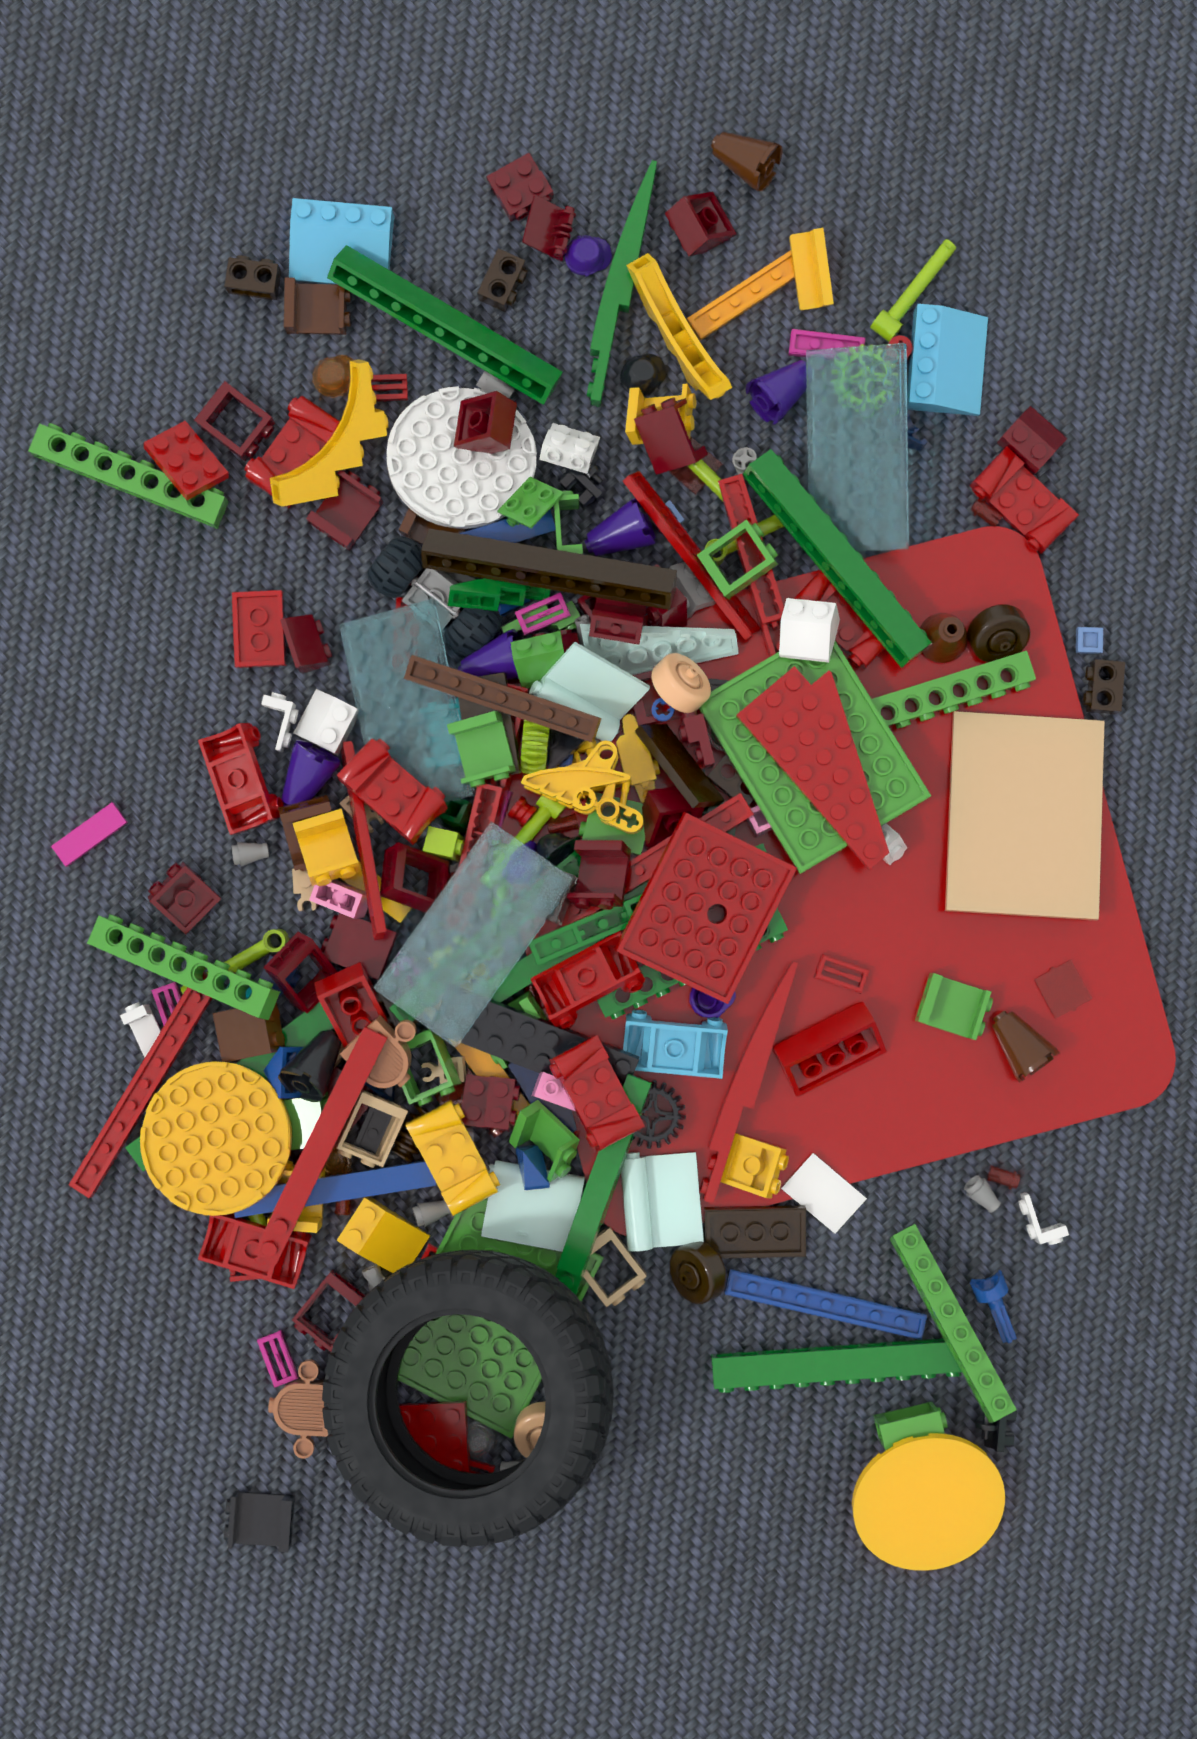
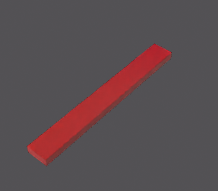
[623,471,760,640]
[341,741,387,940]

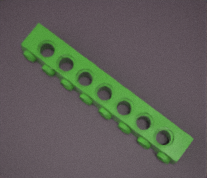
[28,423,229,529]
[872,651,1036,729]
[87,914,280,1020]
[890,1224,1017,1423]

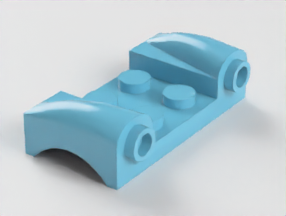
[623,1010,728,1079]

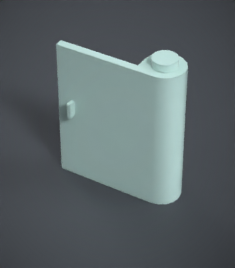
[529,642,650,741]
[621,1152,704,1251]
[481,1160,585,1252]

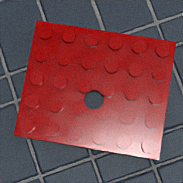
[615,812,797,1004]

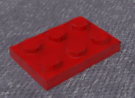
[143,420,229,501]
[232,590,286,668]

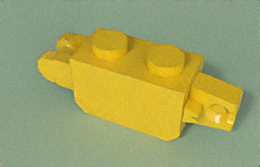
[616,714,660,803]

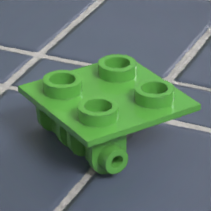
[497,477,564,529]

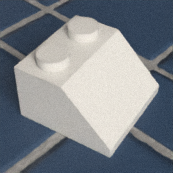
[779,598,840,662]
[293,689,361,756]

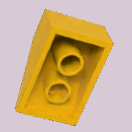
[337,1196,431,1273]

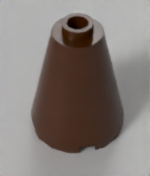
[711,132,783,192]
[920,613,968,663]
[992,1010,1060,1083]

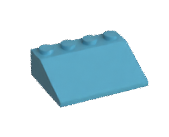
[289,198,395,284]
[905,304,988,416]

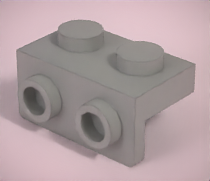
[669,562,716,619]

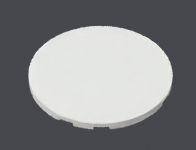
[387,386,537,529]

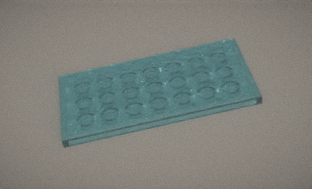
[806,343,909,551]
[339,599,475,818]
[373,821,574,1048]

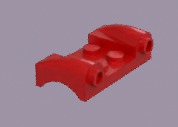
[244,396,340,509]
[969,446,1079,554]
[793,570,885,670]
[198,723,284,835]
[337,738,448,845]
[530,931,646,1029]
[549,1035,645,1151]
[198,1213,312,1289]

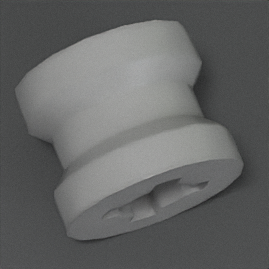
[732,447,757,479]

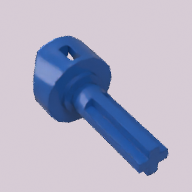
[970,1270,1017,1343]

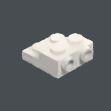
[539,423,600,474]

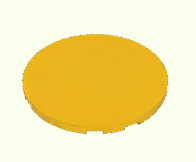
[140,1062,292,1216]
[852,1433,1005,1570]

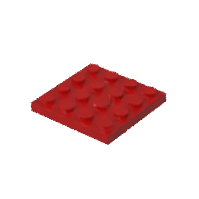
[399,1401,471,1473]

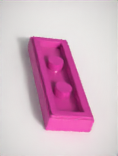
[788,329,865,364]
[51,802,128,867]

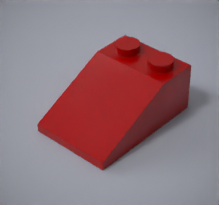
[314,962,391,1048]

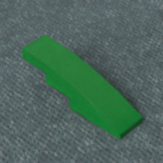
[448,578,550,611]

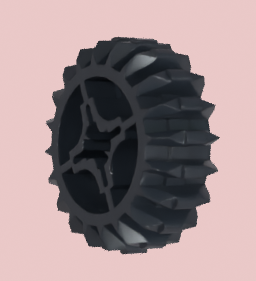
[632,1080,686,1149]

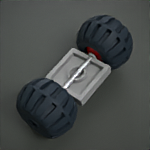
[367,536,503,658]

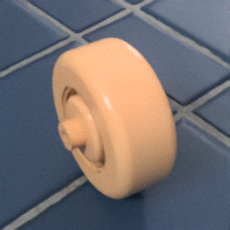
[651,653,711,713]
[514,1402,545,1458]

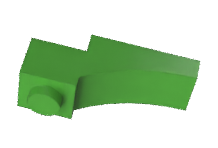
[501,601,580,634]

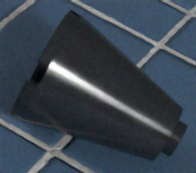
[278,1030,341,1102]

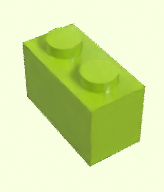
[423,826,465,862]

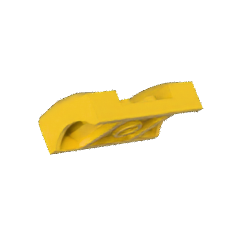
[406,1100,500,1216]

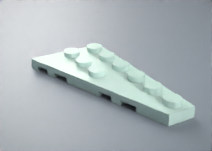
[580,624,739,675]

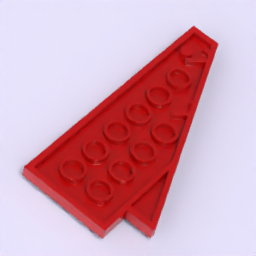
[736,666,889,870]

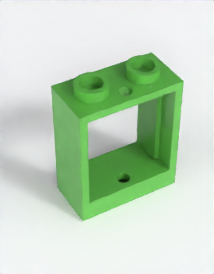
[697,520,778,599]
[402,1028,461,1107]
[873,1401,948,1451]

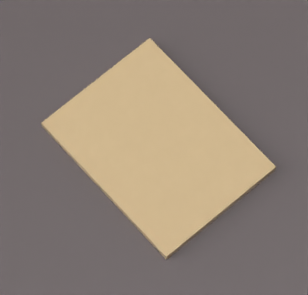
[945,711,1104,920]

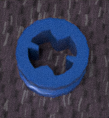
[651,698,674,722]

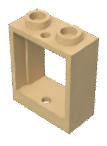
[335,1090,408,1168]
[583,1227,647,1307]

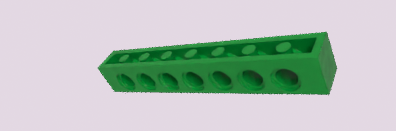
[597,908,788,1020]

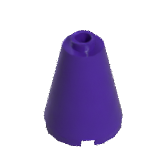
[745,360,815,425]
[584,498,657,556]
[458,629,520,680]
[281,739,341,806]

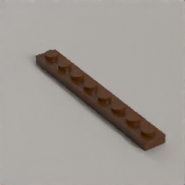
[404,654,602,743]

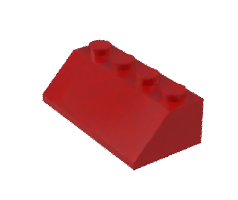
[773,1001,887,1097]

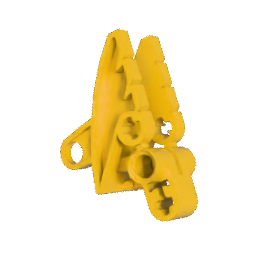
[521,740,644,834]

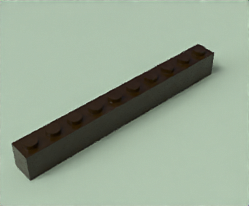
[421,529,677,610]

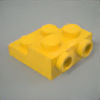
[720,1133,789,1198]

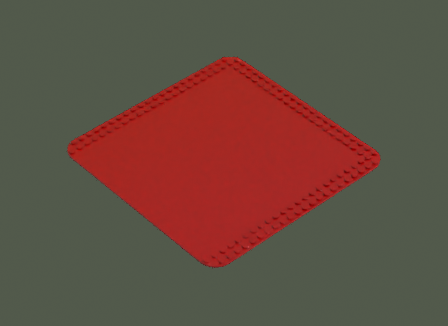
[497,526,1176,1236]

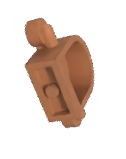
[340,1015,417,1088]
[268,1359,328,1459]

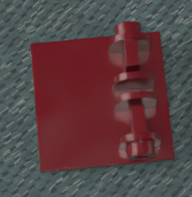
[522,195,576,262]

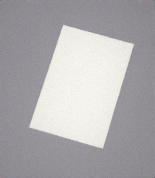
[781,1153,867,1233]

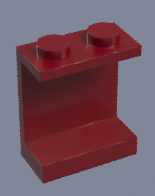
[634,397,708,475]
[306,470,384,551]
[589,597,646,645]
[566,840,631,910]
[321,913,399,980]

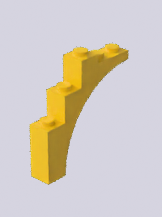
[626,253,732,400]
[270,359,388,507]

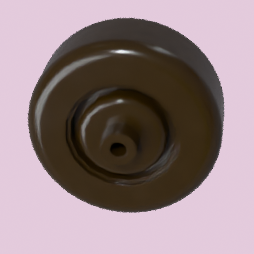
[967,604,1031,662]
[669,1241,727,1304]

